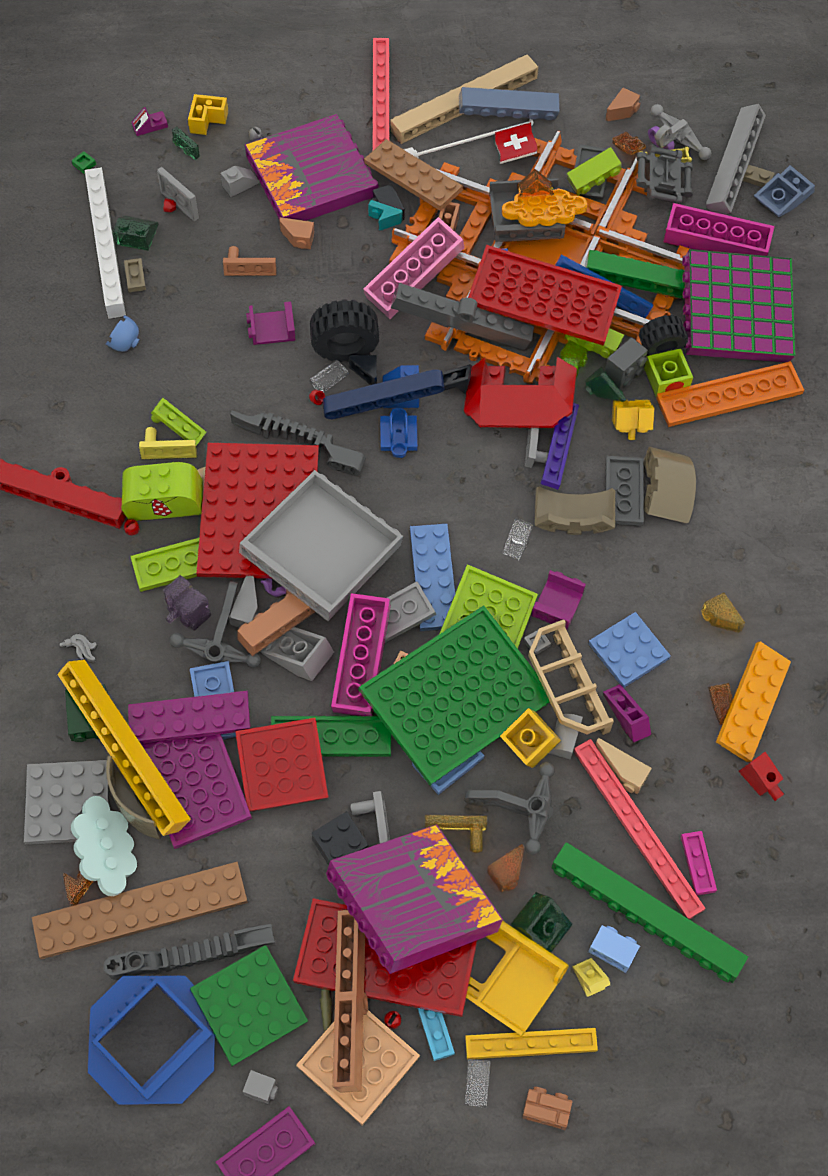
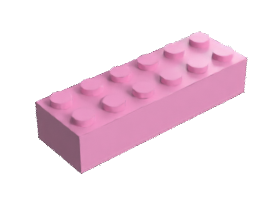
[363,217,464,319]

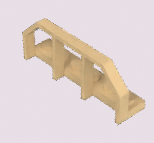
[528,620,614,735]

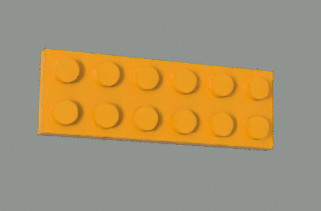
[716,641,791,762]

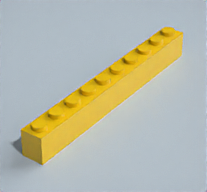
[57,660,191,836]

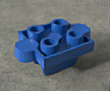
[380,408,417,458]

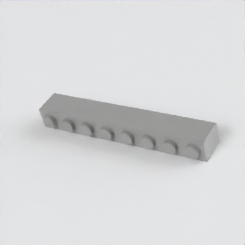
[706,104,766,214]

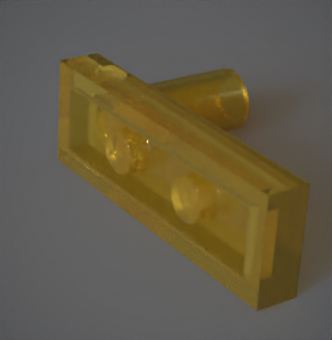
[425,815,487,853]

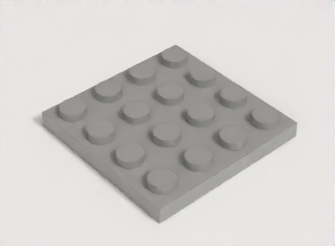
[24,760,109,845]

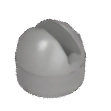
[249,127,262,142]

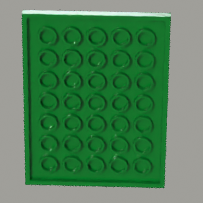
[358,605,555,786]

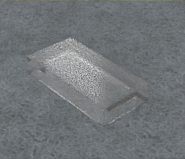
[310,360,349,392]

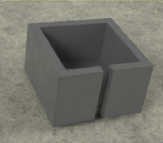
[603,337,648,391]

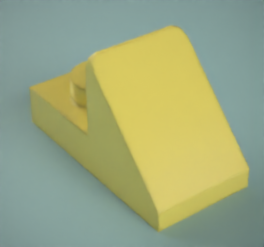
[573,958,610,997]

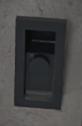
[442,364,472,394]

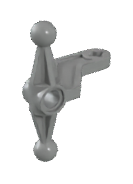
[650,104,712,160]

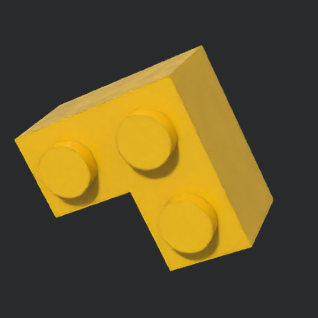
[188,94,228,135]

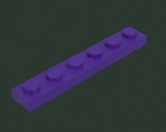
[540,403,579,490]

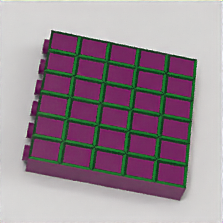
[682,249,795,363]

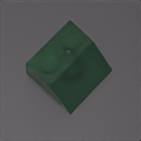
[113,216,159,251]
[511,892,573,952]

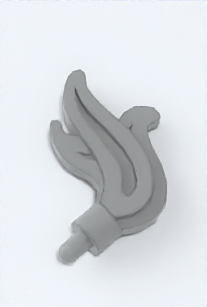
[60,634,97,662]

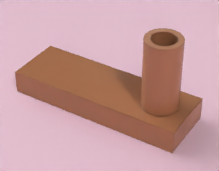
[223,246,277,276]

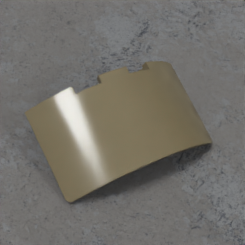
[643,447,696,523]
[535,486,615,535]
[106,756,161,839]

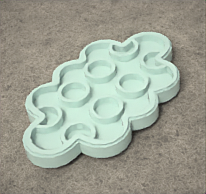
[71,796,137,896]

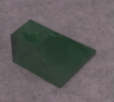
[585,367,627,402]

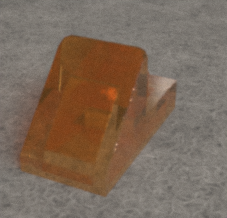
[63,871,93,906]

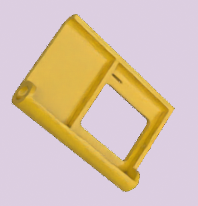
[466,921,569,1036]

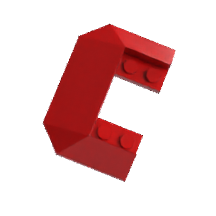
[464,357,577,428]

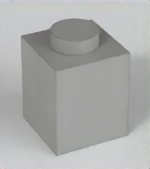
[242,1070,279,1104]

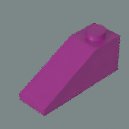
[603,684,651,742]

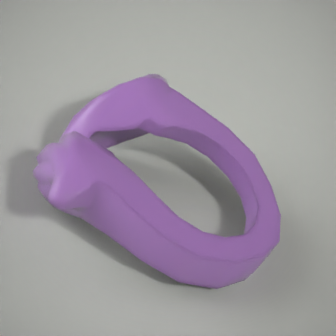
[261,579,286,597]

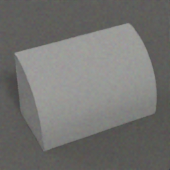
[549,714,583,760]

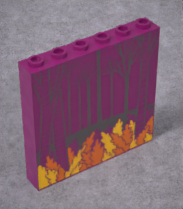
[245,114,379,221]
[326,824,503,974]

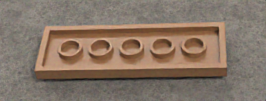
[364,139,463,211]

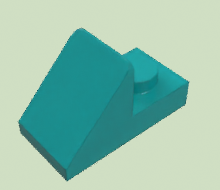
[368,200,402,230]

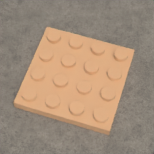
[296,1010,420,1126]

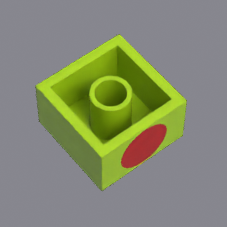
[644,349,693,396]

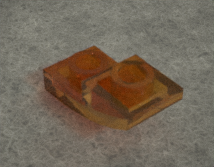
[612,132,646,155]
[708,683,733,725]

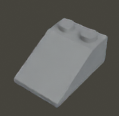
[261,627,334,681]

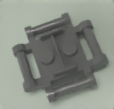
[636,144,693,204]

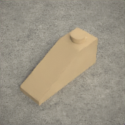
[595,738,652,794]

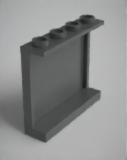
[489,178,566,242]

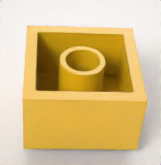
[500,708,561,768]

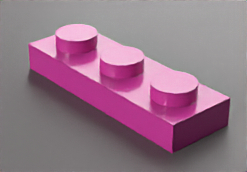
[681,831,717,896]

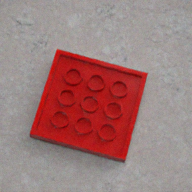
[235,718,329,812]

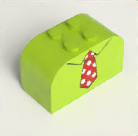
[121,462,203,521]

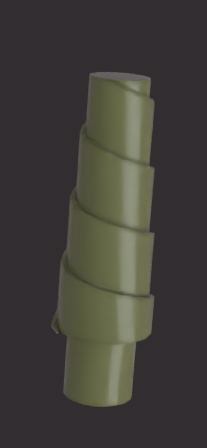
[319,989,332,1031]

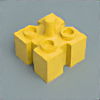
[612,400,654,440]

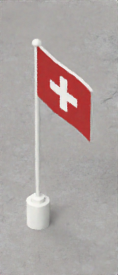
[404,119,537,164]

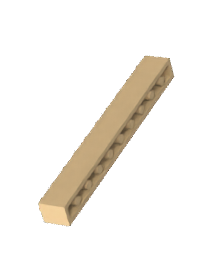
[391,54,538,144]

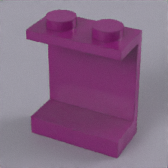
[246,302,296,345]
[532,570,586,630]

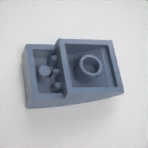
[754,165,815,217]

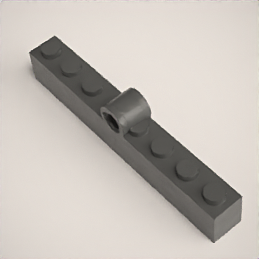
[391,283,534,350]

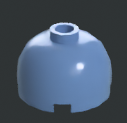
[106,315,140,352]

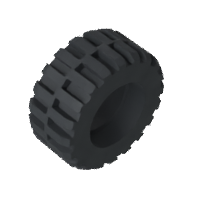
[310,299,380,362]

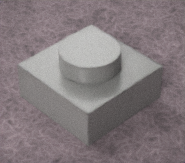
[524,629,551,655]

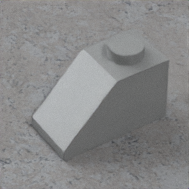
[221,166,260,197]

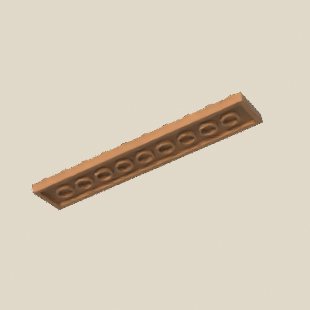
[32,862,248,959]

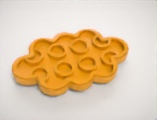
[502,189,587,227]

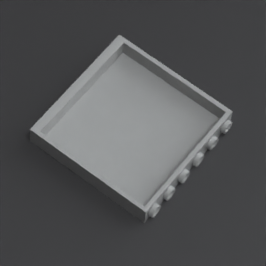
[239,470,403,621]

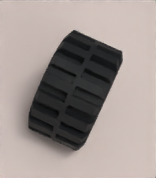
[639,315,688,356]

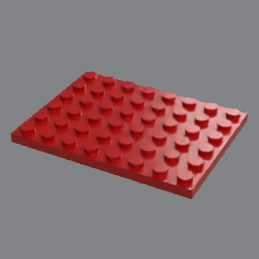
[196,443,319,579]

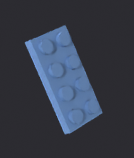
[190,661,236,740]

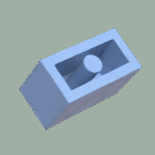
[589,925,640,973]

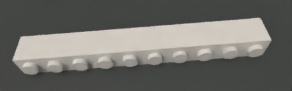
[85,167,126,319]

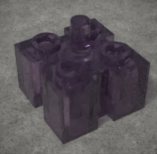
[163,575,211,631]

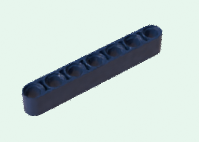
[323,369,444,419]

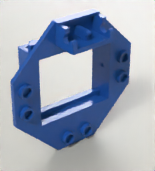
[88,976,215,1105]

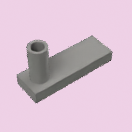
[524,428,548,468]
[351,791,390,843]

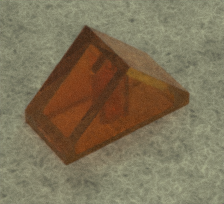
[517,169,554,197]

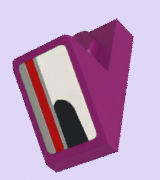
[132,107,168,136]

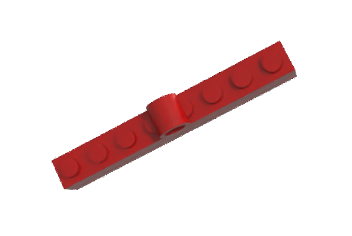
[0,459,126,529]

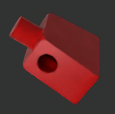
[739,752,784,801]

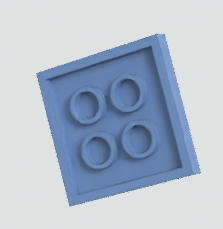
[588,612,671,688]

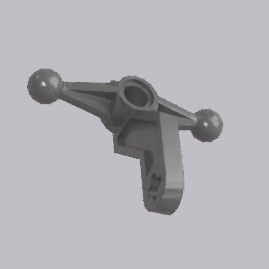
[169,581,261,668]
[464,762,555,855]

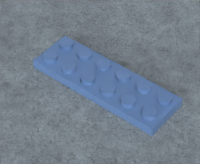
[410,524,455,631]

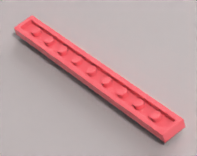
[373,38,389,150]
[573,739,706,920]

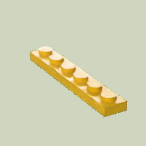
[465,1028,598,1060]

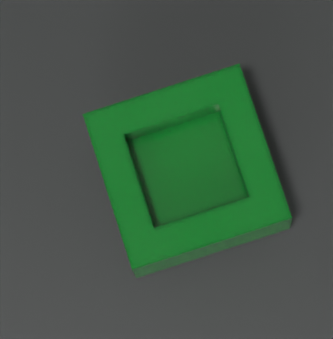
[72,151,96,174]

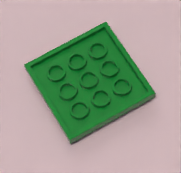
[190,945,308,1067]

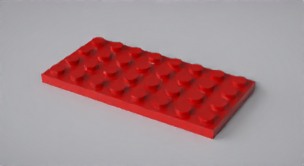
[468,245,622,346]
[293,898,477,1017]

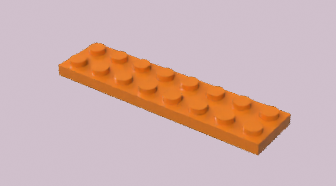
[656,361,804,427]

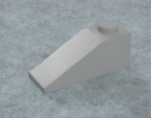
[229,576,259,628]

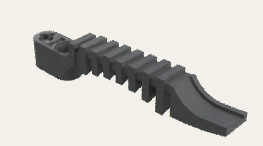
[230,410,366,476]
[104,924,275,980]

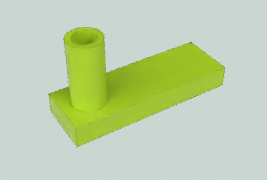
[151,398,206,446]

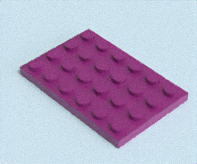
[141,734,252,849]

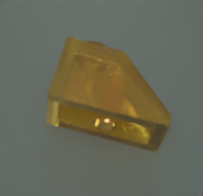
[701,592,745,633]

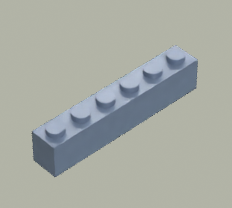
[459,87,560,120]

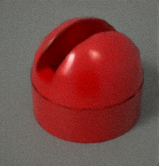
[163,198,176,213]
[309,390,325,405]
[124,519,140,536]
[384,1011,401,1029]

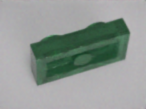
[172,126,200,160]

